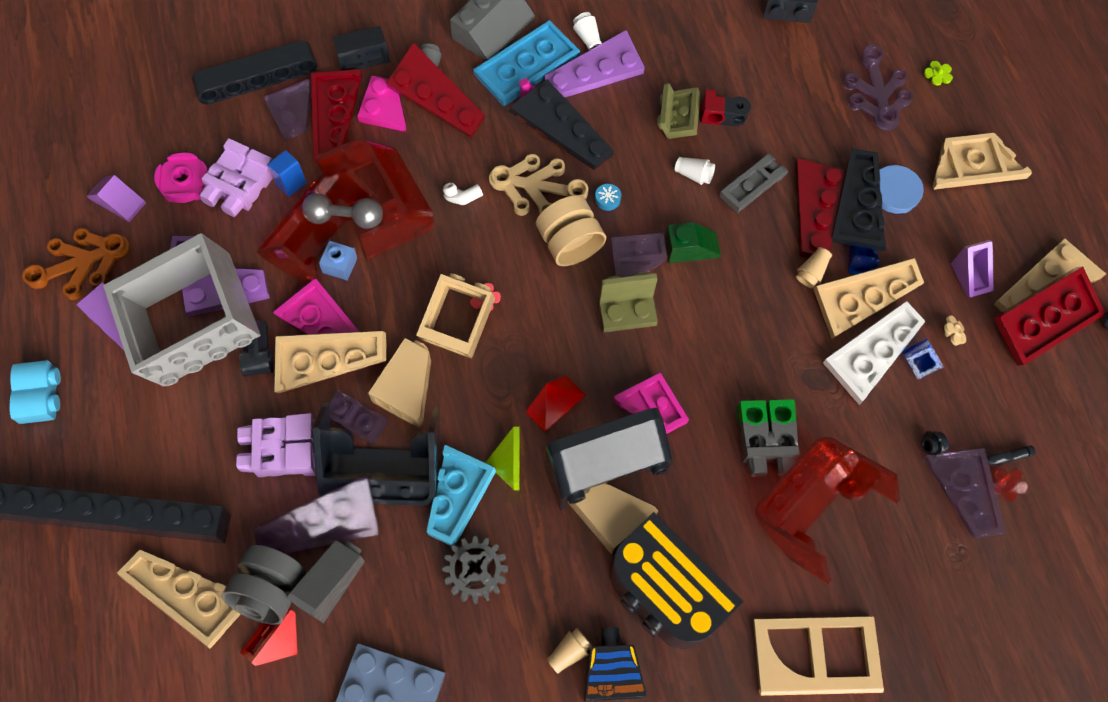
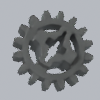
[442,536,508,604]

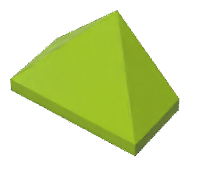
[485,427,520,490]

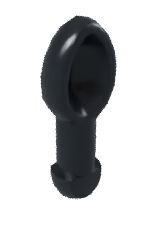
[983,445,1036,466]

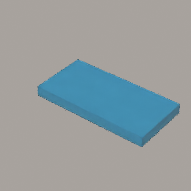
[473,20,580,106]

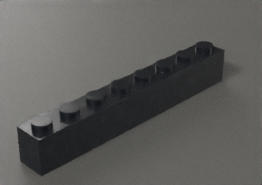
[0,483,231,543]

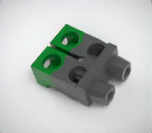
[735,400,800,477]

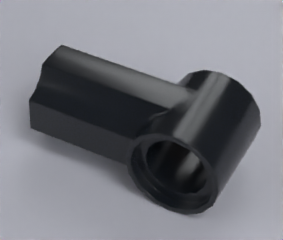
[239,319,273,377]

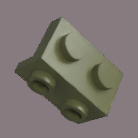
[658,83,700,139]

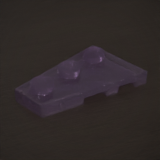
[924,448,1006,539]

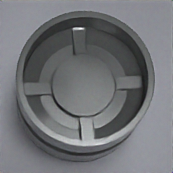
[221,545,306,625]

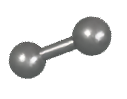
[302,193,383,229]

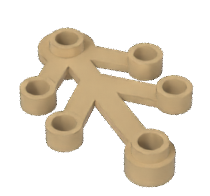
[489,154,588,216]

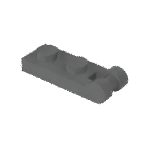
[719,154,788,213]

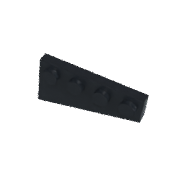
[509,79,614,170]

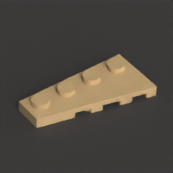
[994,239,1106,312]
[813,258,924,339]
[275,331,386,393]
[117,550,241,649]

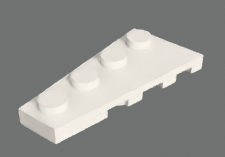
[823,301,925,405]

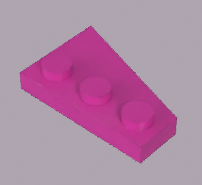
[273,278,360,335]

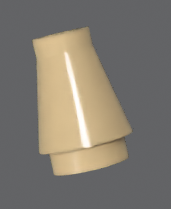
[796,247,832,288]
[547,628,593,674]

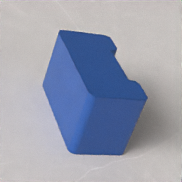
[267,150,307,197]

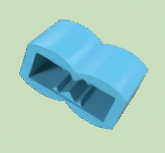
[10,360,61,424]

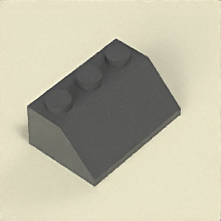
[450,0,535,61]

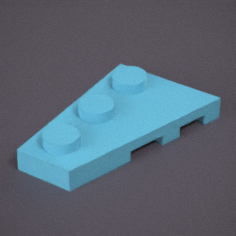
[427,445,496,546]

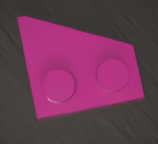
[613,373,689,434]

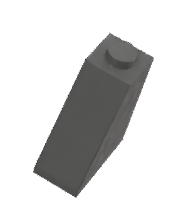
[286,540,365,624]

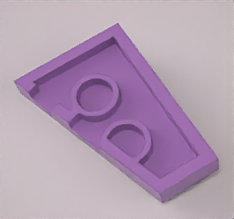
[182,268,270,317]

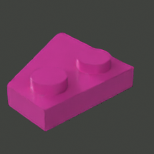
[357,76,406,132]

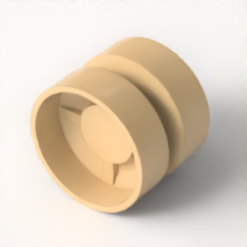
[536,195,606,266]

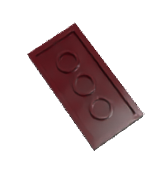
[993,266,1106,365]

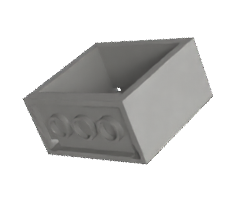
[103,233,261,386]

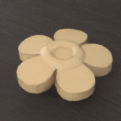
[944,315,966,345]

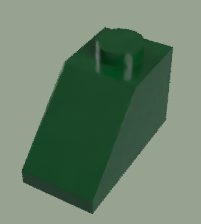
[664,222,721,263]

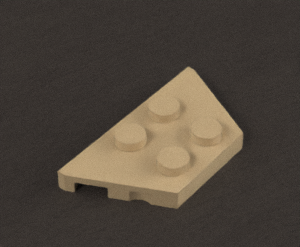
[933,133,1032,190]

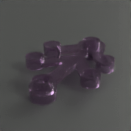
[843,45,913,131]

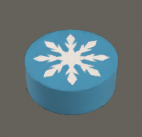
[595,184,621,211]

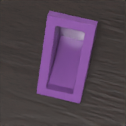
[87,175,146,222]
[951,240,994,298]

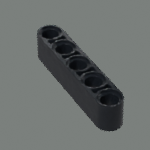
[192,41,317,105]

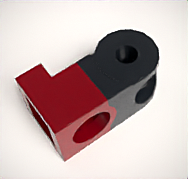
[701,89,751,126]

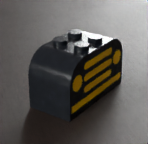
[610,512,744,649]

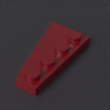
[311,69,362,164]
[795,158,847,258]

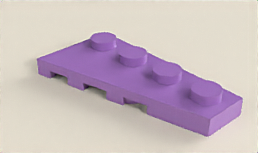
[544,30,645,97]

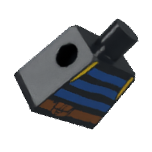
[584,627,646,702]

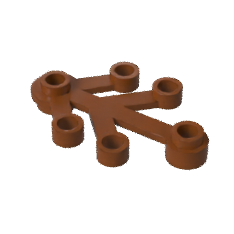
[22,228,130,300]

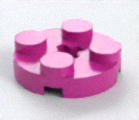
[154,153,208,203]

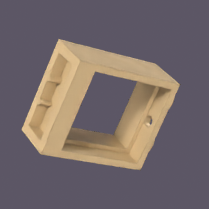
[416,273,495,359]

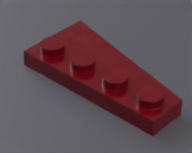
[386,43,485,138]

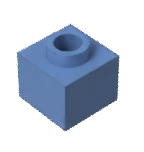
[319,241,357,281]

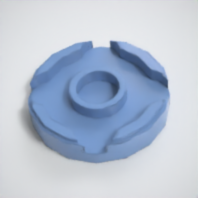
[880,165,924,214]

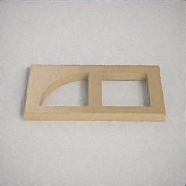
[753,617,884,696]

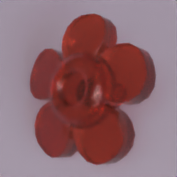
[992,469,1028,501]

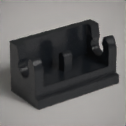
[333,26,390,71]

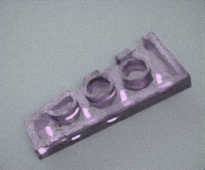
[253,475,379,553]

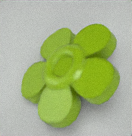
[924,61,953,86]

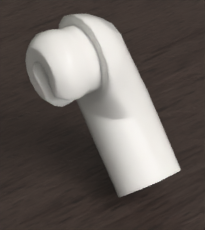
[443,183,483,205]

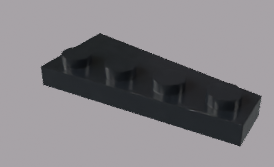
[832,149,886,251]

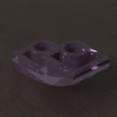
[329,391,389,445]

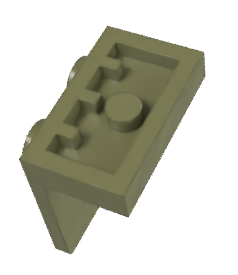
[598,272,658,332]

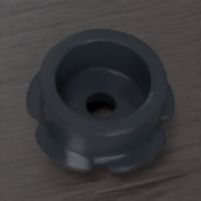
[921,430,949,458]

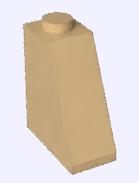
[368,338,431,429]
[568,483,658,554]

